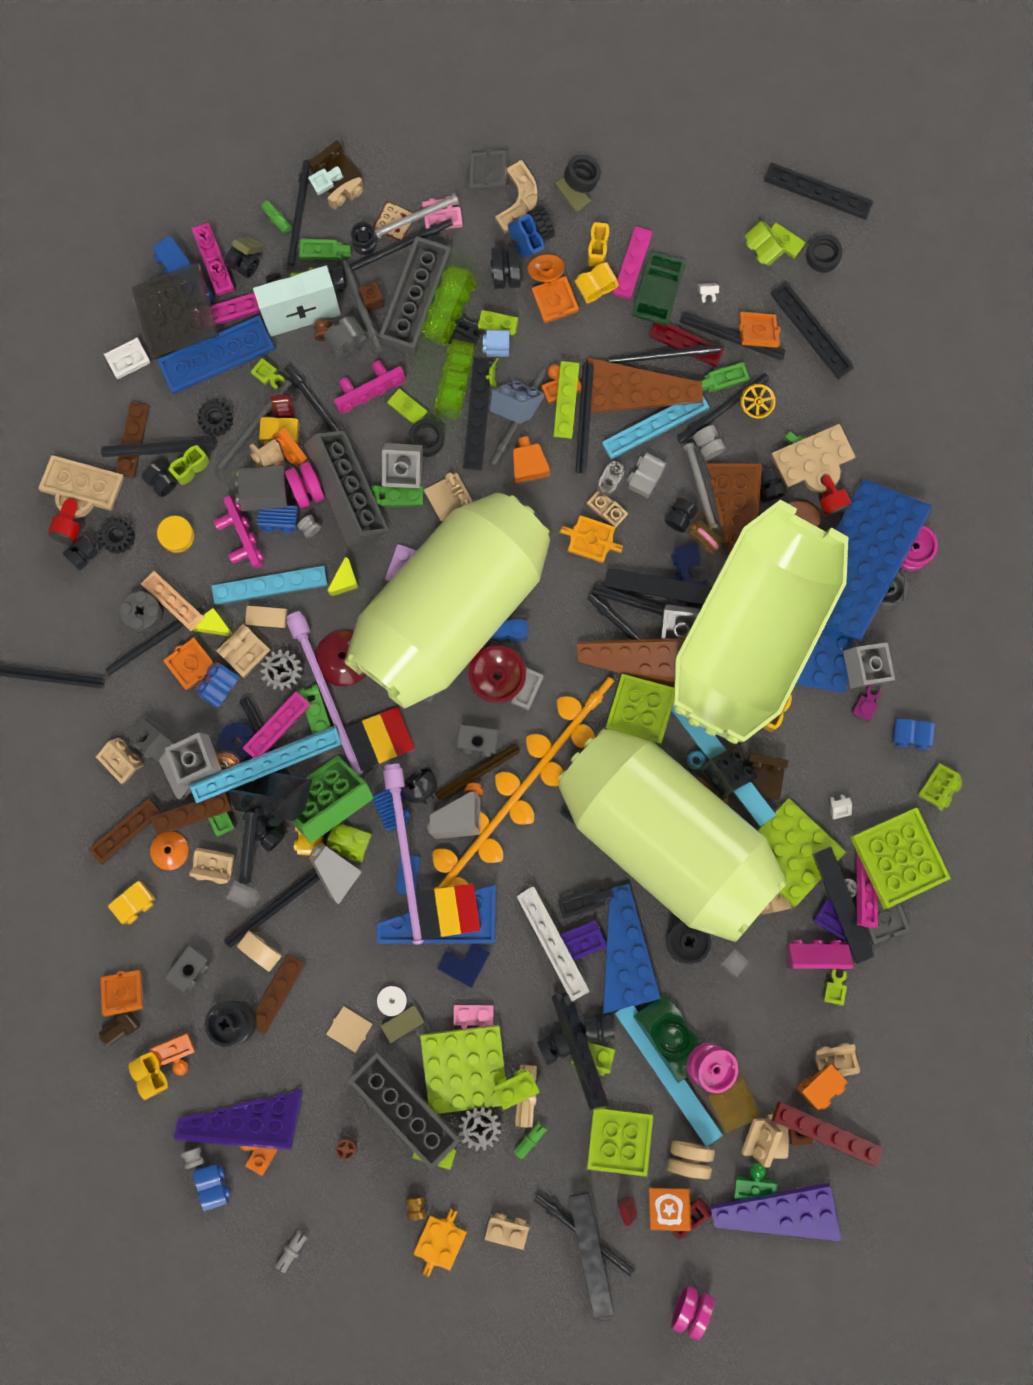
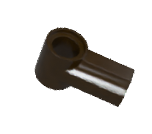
[98,1011,141,1047]

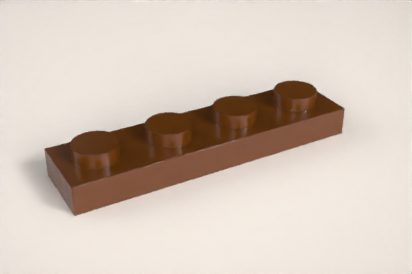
[115,402,150,478]
[151,792,232,835]
[88,798,162,865]
[255,955,306,1034]

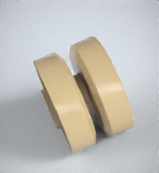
[667,1141,715,1179]

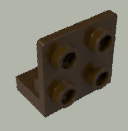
[309,140,361,194]
[747,753,789,800]

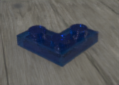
[437,944,490,988]

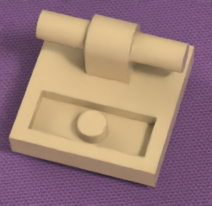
[217,624,271,678]

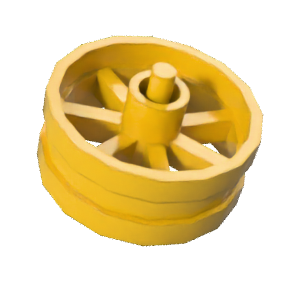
[740,384,775,418]

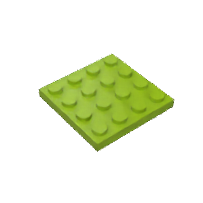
[758,798,846,907]
[850,808,951,909]
[420,1025,506,1114]

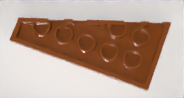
[588,358,703,413]
[707,464,762,556]
[577,638,686,688]

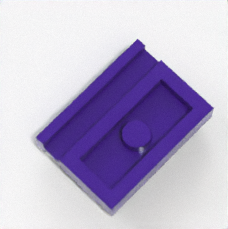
[813,897,846,942]
[560,920,607,961]

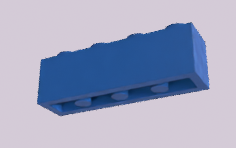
[152,235,214,310]

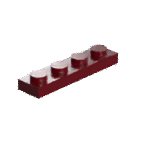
[649,323,724,368]

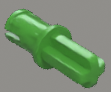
[261,200,292,234]
[514,1121,548,1159]

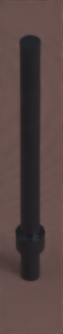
[287,160,310,266]
[350,218,453,271]
[609,345,721,364]
[284,365,356,453]
[677,374,769,444]
[587,594,641,640]
[105,606,205,675]
[534,1194,634,1276]

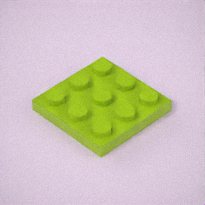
[606,674,674,745]
[587,1109,653,1176]

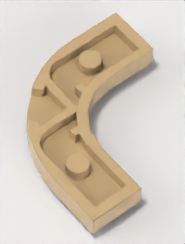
[495,160,537,234]

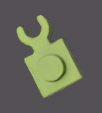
[250,358,285,390]
[823,969,847,1006]

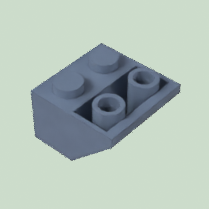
[490,381,545,424]

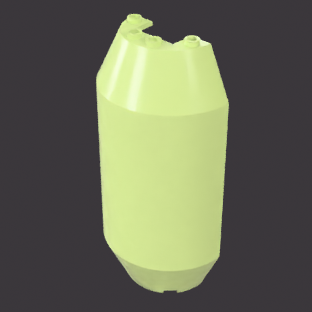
[345,493,550,709]
[674,500,848,744]
[558,728,787,942]

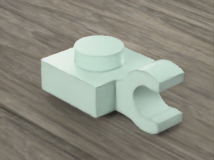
[308,167,343,195]

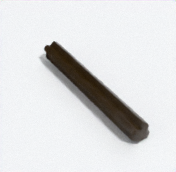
[435,744,520,801]

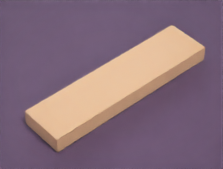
[141,571,204,631]

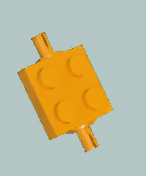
[560,515,623,563]
[413,1208,467,1277]

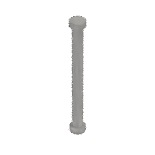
[374,193,459,239]
[684,443,719,531]

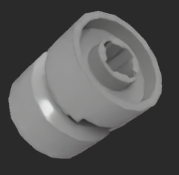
[693,425,726,460]

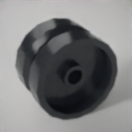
[490,246,520,289]
[665,921,711,964]
[205,1000,257,1047]

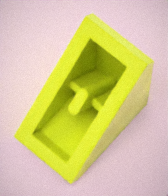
[328,557,358,596]
[193,608,232,636]

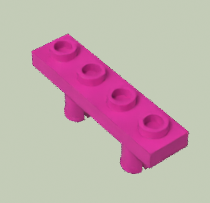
[192,222,235,296]
[334,361,406,414]
[214,495,265,569]

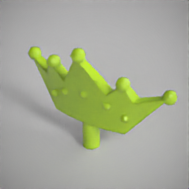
[486,358,499,389]

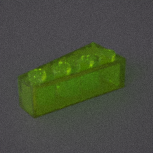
[421,265,477,346]
[434,339,475,420]

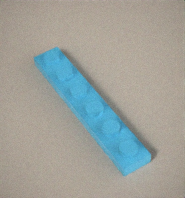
[602,397,709,460]
[212,566,328,605]

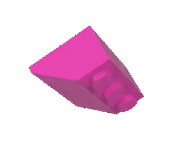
[786,940,853,969]

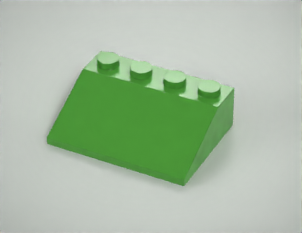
[291,755,374,844]

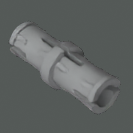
[275,1230,308,1273]

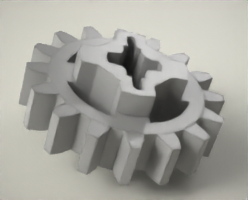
[260,649,303,692]
[458,1106,502,1151]

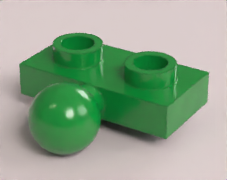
[734,1162,777,1199]

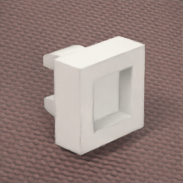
[698,283,719,303]
[830,794,852,819]

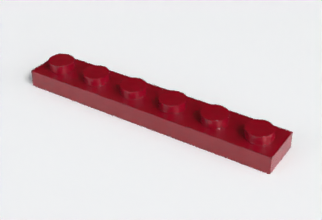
[771,1102,883,1167]

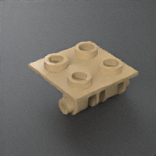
[424,473,473,522]

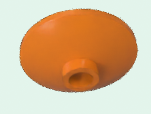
[528,254,565,282]
[150,831,189,870]

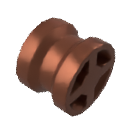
[313,320,332,341]
[336,1138,357,1160]

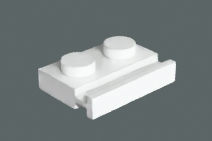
[104,338,151,380]

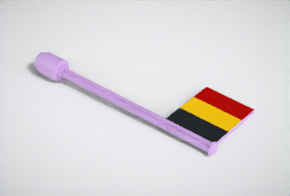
[287,611,415,776]
[383,764,481,945]

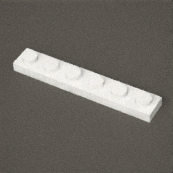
[517,887,590,1001]

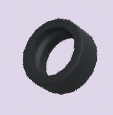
[564,156,601,193]
[806,234,843,273]
[409,419,445,457]

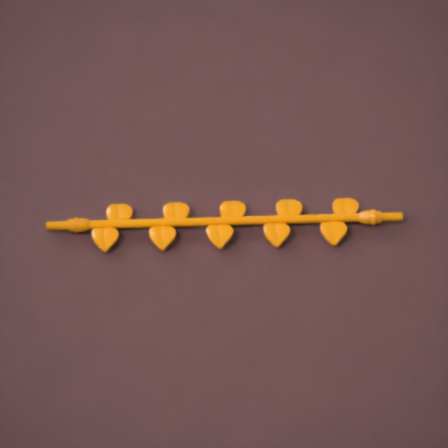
[433,677,614,890]

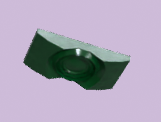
[632,251,686,326]
[633,994,701,1083]

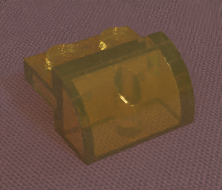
[708,1077,761,1133]

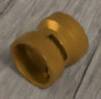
[405,1196,427,1220]

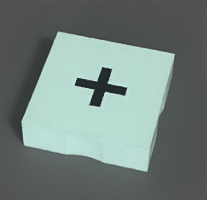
[253,265,341,337]

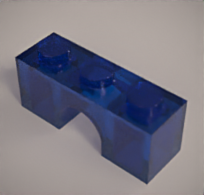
[671,543,708,607]

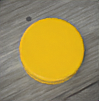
[157,516,194,553]

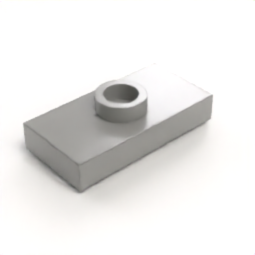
[511,668,544,711]

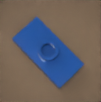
[396,855,420,895]

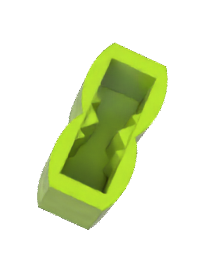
[745,221,787,265]
[168,445,210,485]

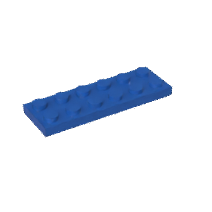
[157,315,275,394]

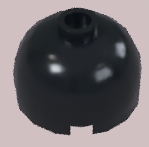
[400,767,437,803]

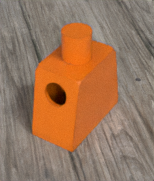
[513,436,550,484]

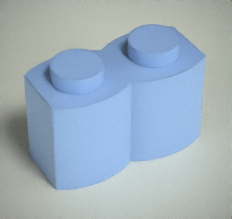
[483,330,509,357]

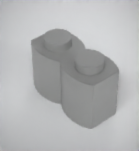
[627,453,667,499]

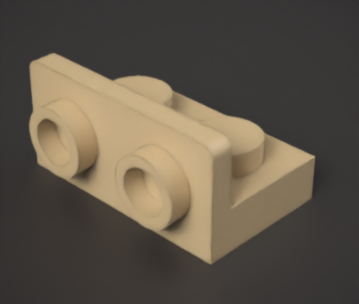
[96,738,144,784]
[741,1119,783,1167]
[485,1213,530,1250]

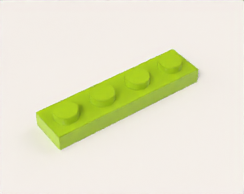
[553,361,579,439]

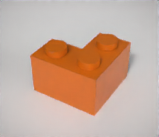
[795,1063,848,1110]

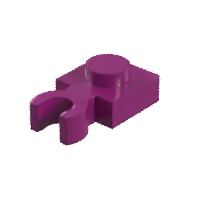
[852,685,881,722]

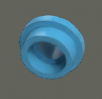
[687,750,706,770]

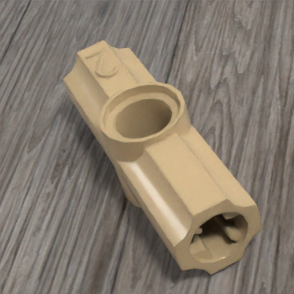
[515,1065,537,1127]

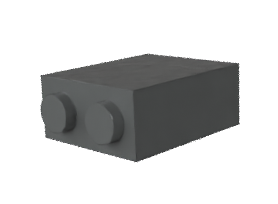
[235,465,287,511]

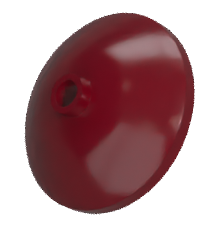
[315,630,366,687]
[468,646,526,703]

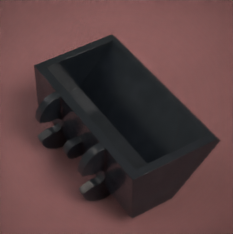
[228,773,313,826]

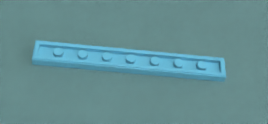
[671,705,776,827]
[189,726,342,803]
[615,1006,723,1147]

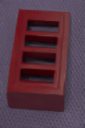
[271,394,295,419]
[617,1197,637,1227]
[673,1197,712,1240]

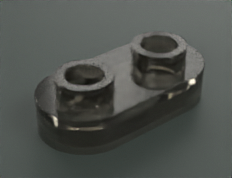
[597,461,625,496]

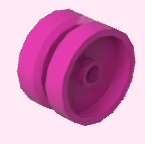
[285,461,325,509]
[901,526,938,571]
[687,1042,738,1093]
[671,1285,714,1341]

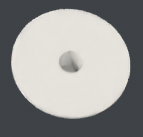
[377,986,407,1016]

